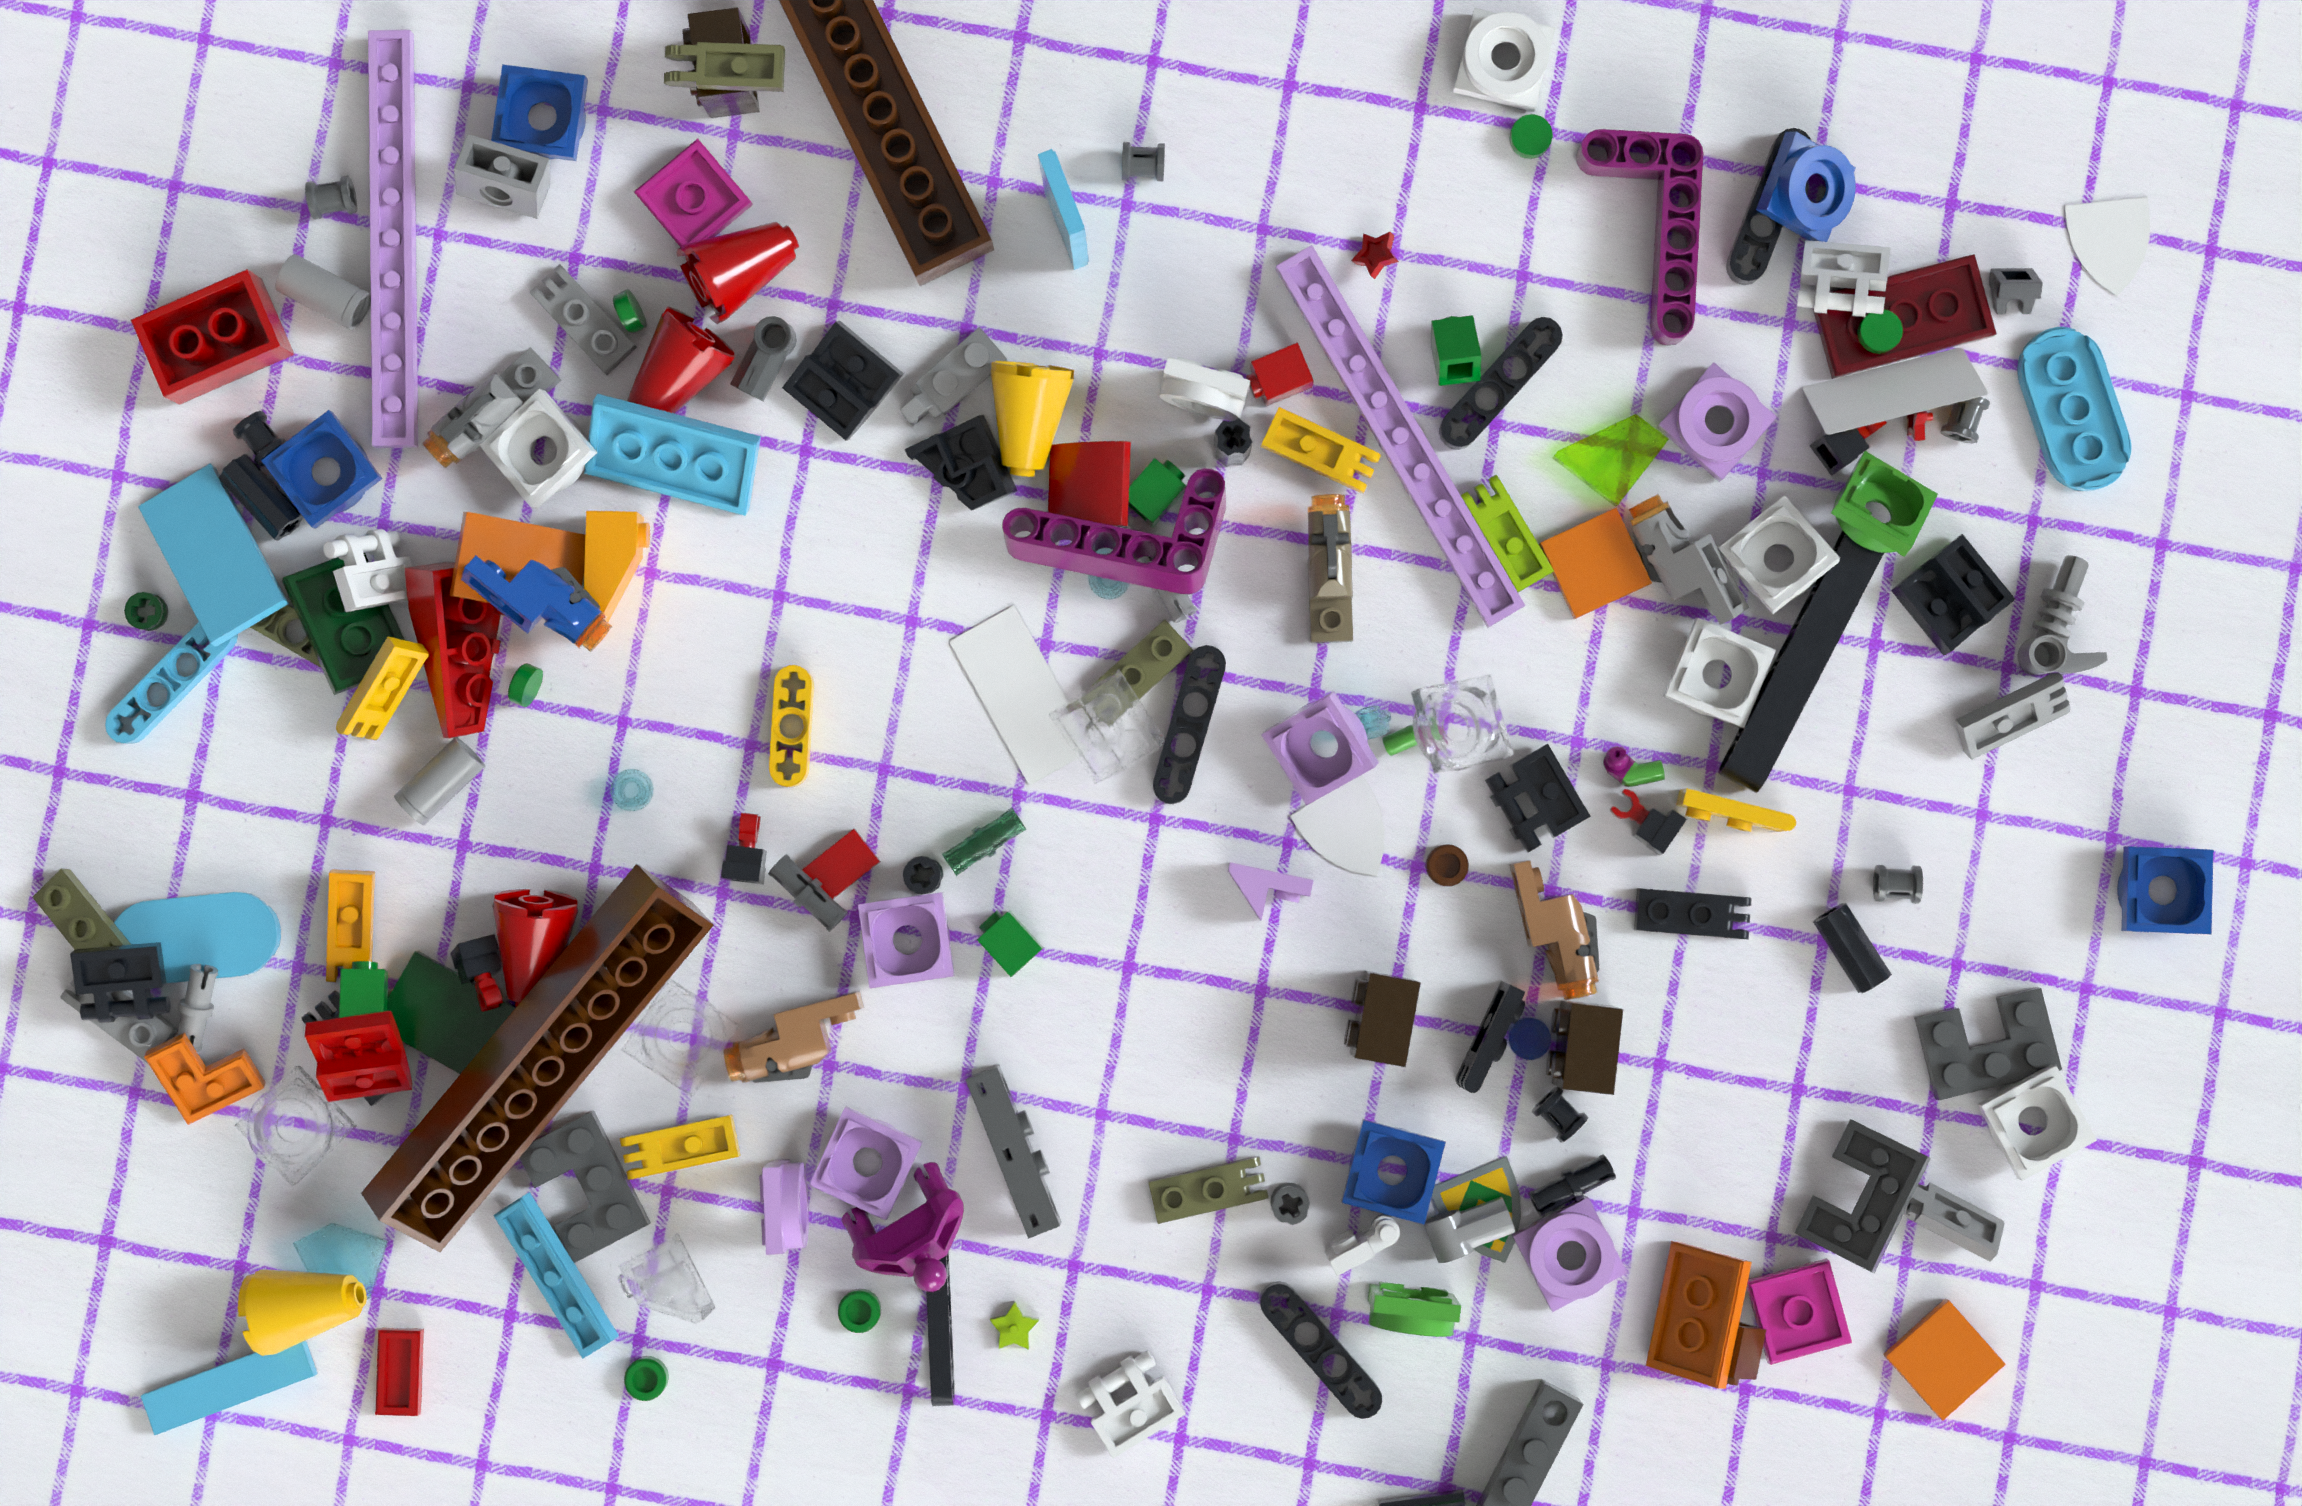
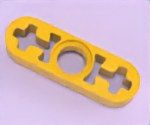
[769,665,814,787]

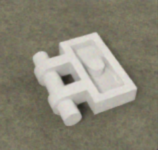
[1797,240,1891,317]
[323,529,412,612]
[1325,1214,1400,1276]
[1076,1350,1186,1459]

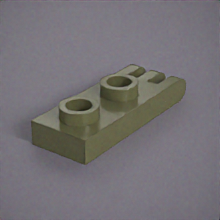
[1081,619,1193,727]
[32,868,132,950]
[1148,1156,1269,1224]

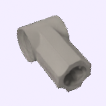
[1424,1197,1515,1263]

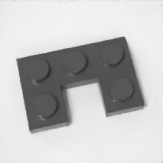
[1914,987,2062,1100]
[520,1111,651,1263]
[1794,1119,1931,1274]

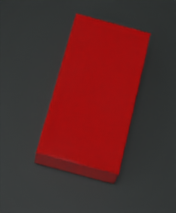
[802,829,881,899]
[375,1328,424,1416]

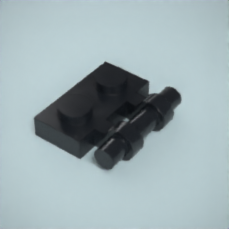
[1485,744,1591,853]
[70,942,171,1023]

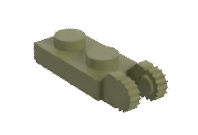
[664,42,785,92]

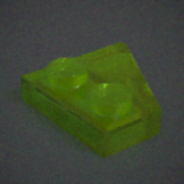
[1552,414,1669,507]

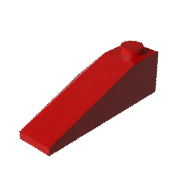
[405,562,505,738]

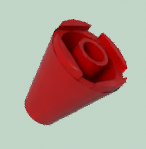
[676,222,799,324]
[627,307,735,414]
[492,889,578,1007]

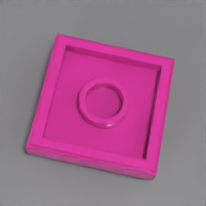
[634,138,753,247]
[1747,1258,1852,1365]

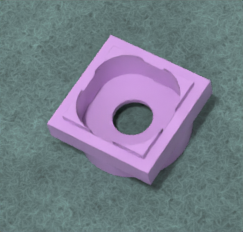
[1657,362,1777,482]
[1262,691,1379,806]
[858,892,955,988]
[809,1106,923,1220]
[759,1159,809,1255]
[1511,1196,1628,1312]

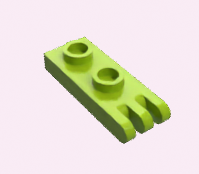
[1460,475,1554,593]

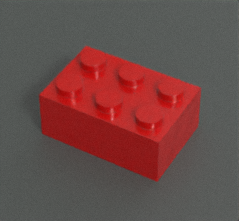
[131,269,295,405]

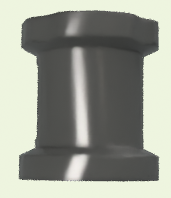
[1122,142,1165,182]
[305,175,357,220]
[1940,397,1990,444]
[1873,865,1923,904]
[1270,1182,1310,1225]

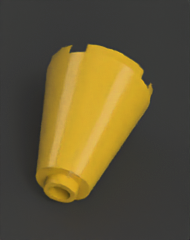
[990,361,1074,477]
[237,1269,367,1356]

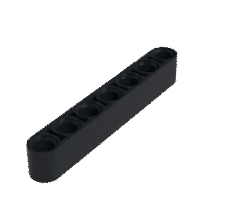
[1718,530,1884,793]

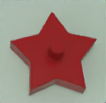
[1351,232,1399,279]
[1907,411,1933,441]

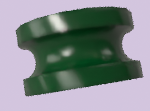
[124,592,169,631]

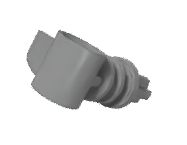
[2017,555,2108,676]

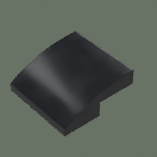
[782,321,904,441]
[1891,534,2015,656]

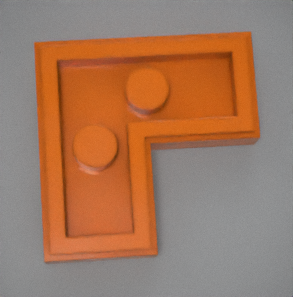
[144,1033,265,1125]

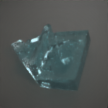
[293,1223,388,1299]

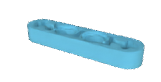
[105,622,238,744]

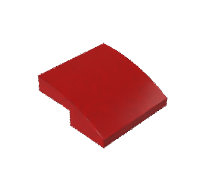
[1048,441,1131,527]
[305,1011,413,1102]

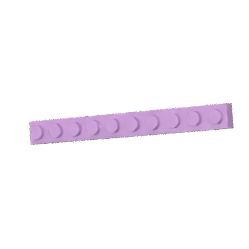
[368,30,418,448]
[1275,245,1526,628]

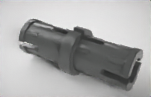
[768,854,848,932]

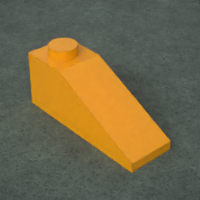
[583,511,650,640]

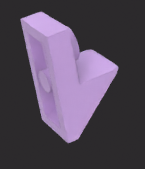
[1228,862,1313,921]

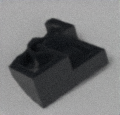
[904,415,1018,511]

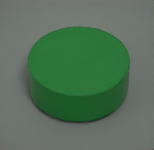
[1509,114,1553,159]
[613,289,647,333]
[1857,310,1903,354]
[508,663,543,707]
[838,1289,881,1333]
[624,1356,669,1401]

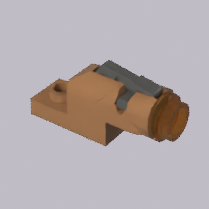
[1509,860,1599,1000]
[723,991,864,1083]

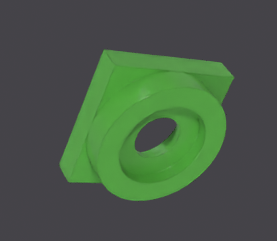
[1831,451,1938,557]
[1368,1281,1461,1337]

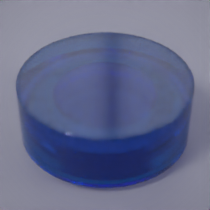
[1507,1017,1551,1060]

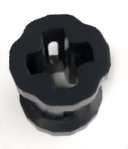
[233,411,286,467]
[903,856,944,894]
[1531,1086,1588,1142]

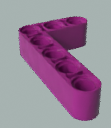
[1576,129,1703,346]
[1002,468,1226,595]

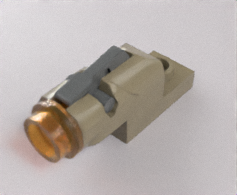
[1307,494,1353,643]

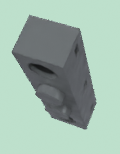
[966,1065,1061,1239]
[1476,1379,1584,1506]

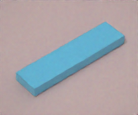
[493,1192,619,1359]
[140,1341,318,1435]

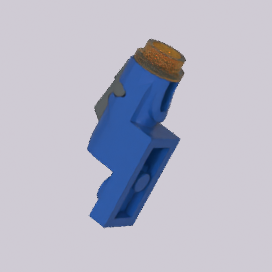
[461,555,612,652]

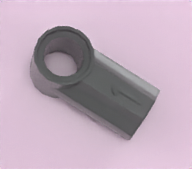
[730,316,797,402]

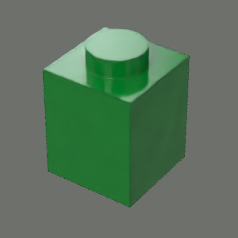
[1431,315,1482,386]
[1128,458,1186,528]
[977,911,1044,977]
[339,961,388,1018]

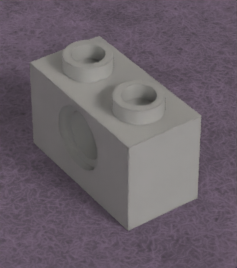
[454,134,550,219]

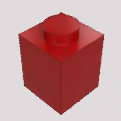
[1246,342,1314,406]

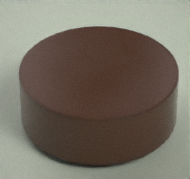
[1425,844,1469,887]

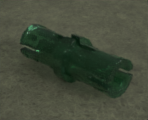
[942,807,1027,877]

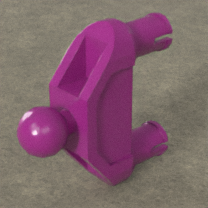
[841,1162,964,1292]

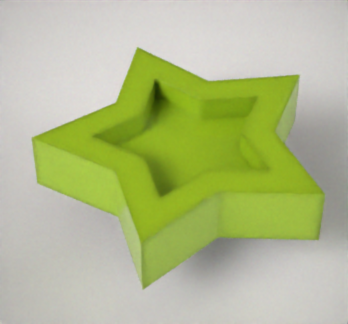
[990,1302,1039,1350]

